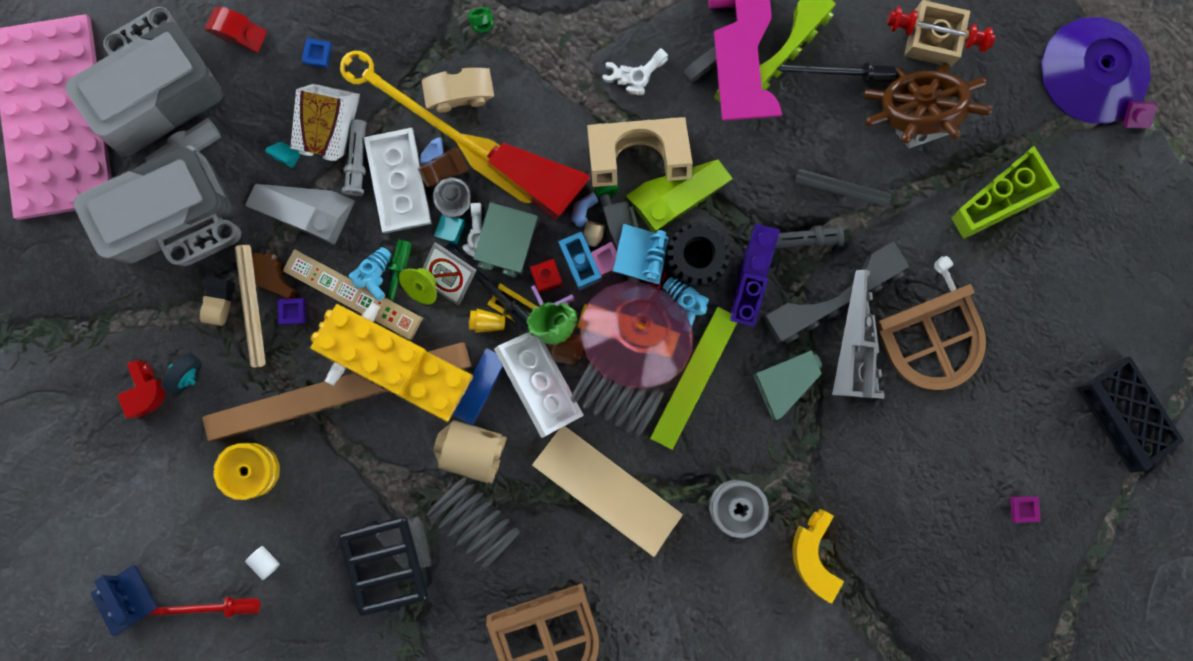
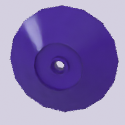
[1041,17,1151,124]

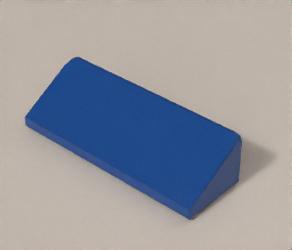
[453,348,504,425]

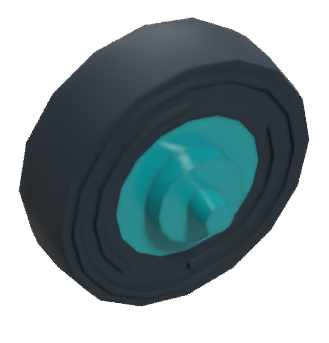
[161,354,203,396]

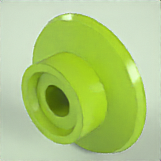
[399,268,437,305]

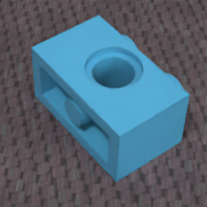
[559,232,602,291]

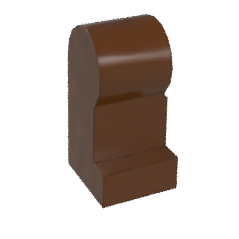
[418,147,469,187]

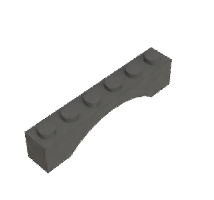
[763,241,910,344]

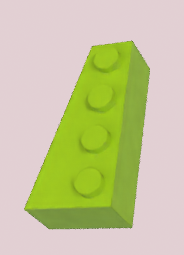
[951,146,1060,239]

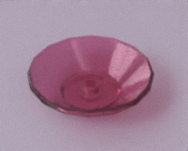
[581,281,693,388]

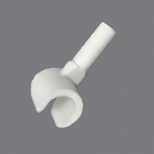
[934,256,956,291]

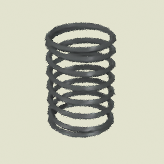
[571,354,663,438]
[427,477,520,570]

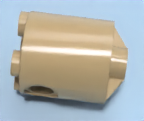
[433,420,507,483]

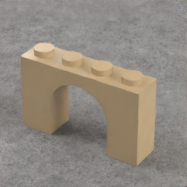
[587,117,692,187]

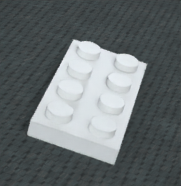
[364,128,432,234]
[494,332,584,438]

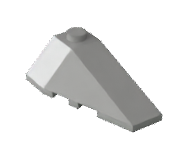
[245,184,355,245]

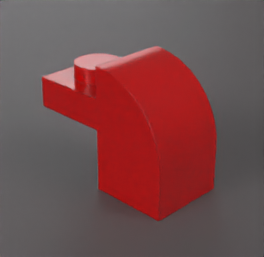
[204,7,267,53]
[117,360,166,418]

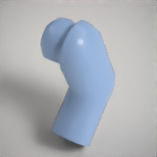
[571,192,599,227]

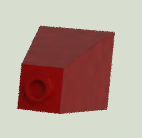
[487,143,590,222]

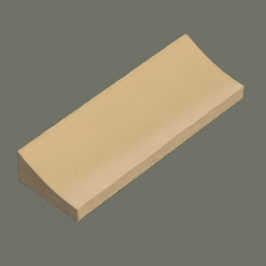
[532,426,683,557]

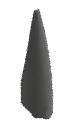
[599,194,640,301]

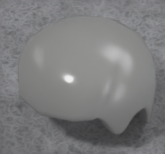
[433,177,471,218]

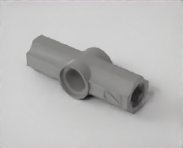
[145,118,221,163]

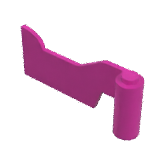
[708,0,782,121]

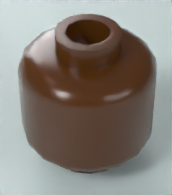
[548,333,586,366]

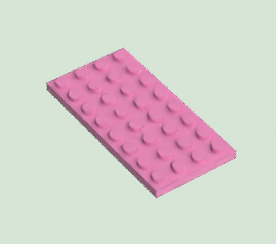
[0,14,112,220]

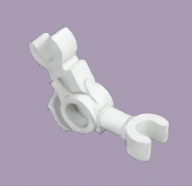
[602,48,668,95]
[462,203,482,257]

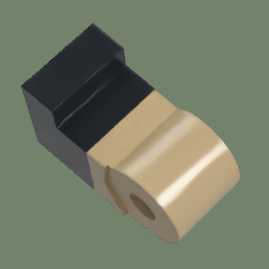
[200,276,236,326]

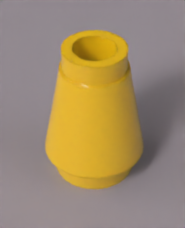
[469,309,505,333]

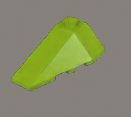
[626,159,733,233]

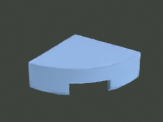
[420,137,444,165]

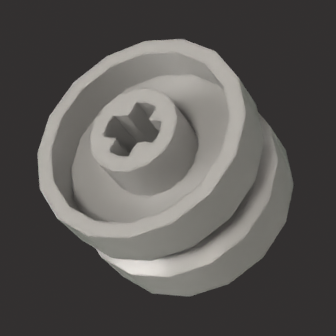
[709,480,769,538]

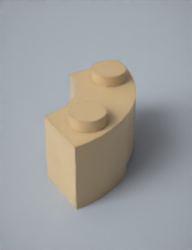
[422,68,494,113]

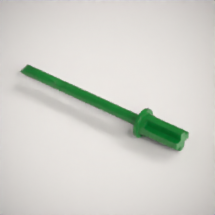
[380,239,412,329]

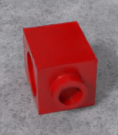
[530,259,563,294]

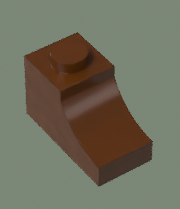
[252,251,299,299]

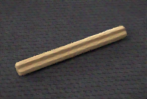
[235,244,266,368]

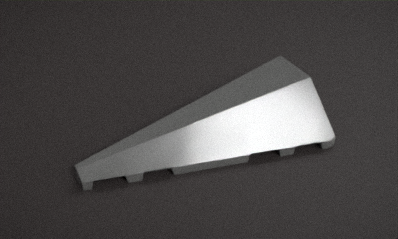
[832,270,884,399]

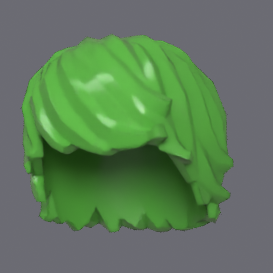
[527,302,577,345]

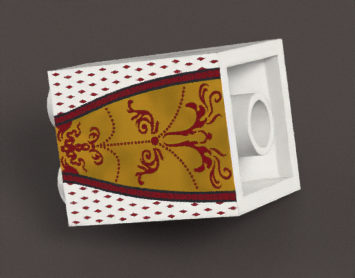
[290,84,360,161]

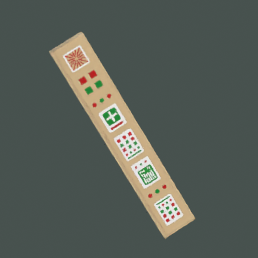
[283,249,423,340]

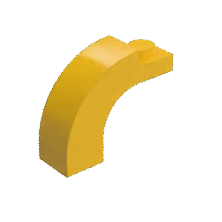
[792,509,844,604]

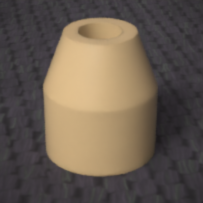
[584,221,605,247]

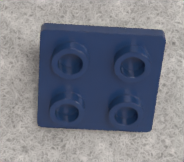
[91,565,158,636]

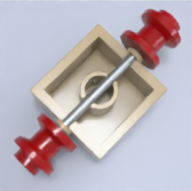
[887,0,996,67]

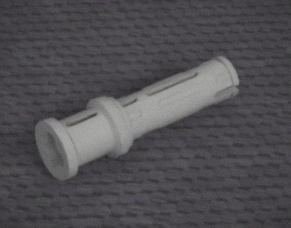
[341,120,367,196]

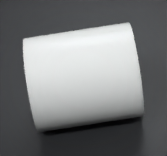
[245,546,280,580]

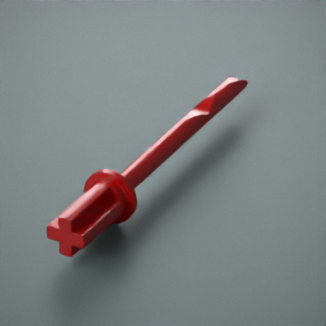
[147,597,261,618]

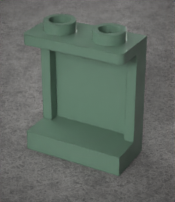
[473,202,539,278]

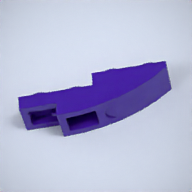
[730,223,780,327]

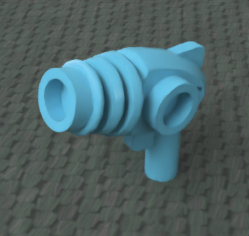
[349,247,392,301]
[663,277,709,333]

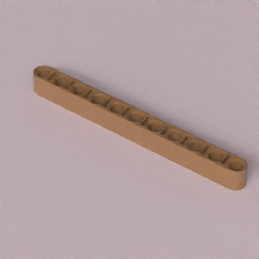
[202,343,472,442]

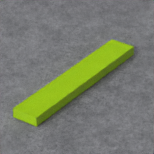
[650,307,737,450]

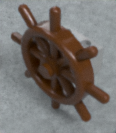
[863,63,993,148]

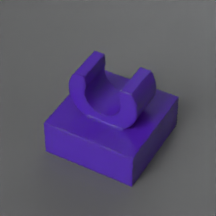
[278,298,306,325]

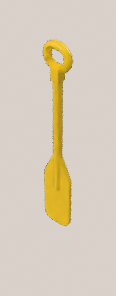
[340,51,531,203]

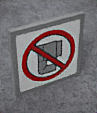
[423,242,477,306]

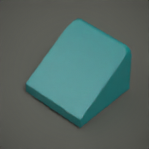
[265,142,301,168]
[434,214,466,245]

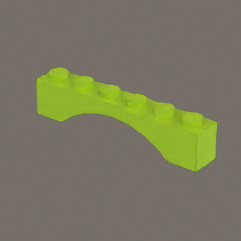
[714,0,836,102]

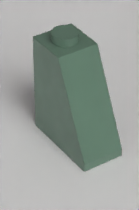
[753,351,822,420]

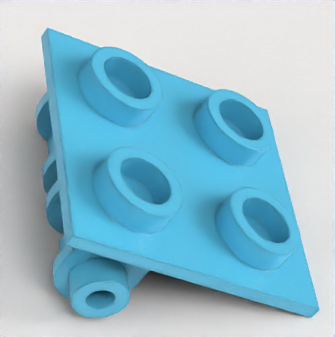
[613,224,669,284]

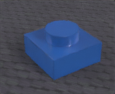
[302,38,333,69]

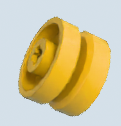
[214,443,280,500]

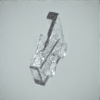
[374,516,432,569]

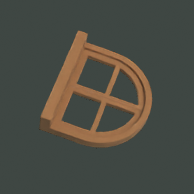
[876,284,986,390]
[486,583,599,661]

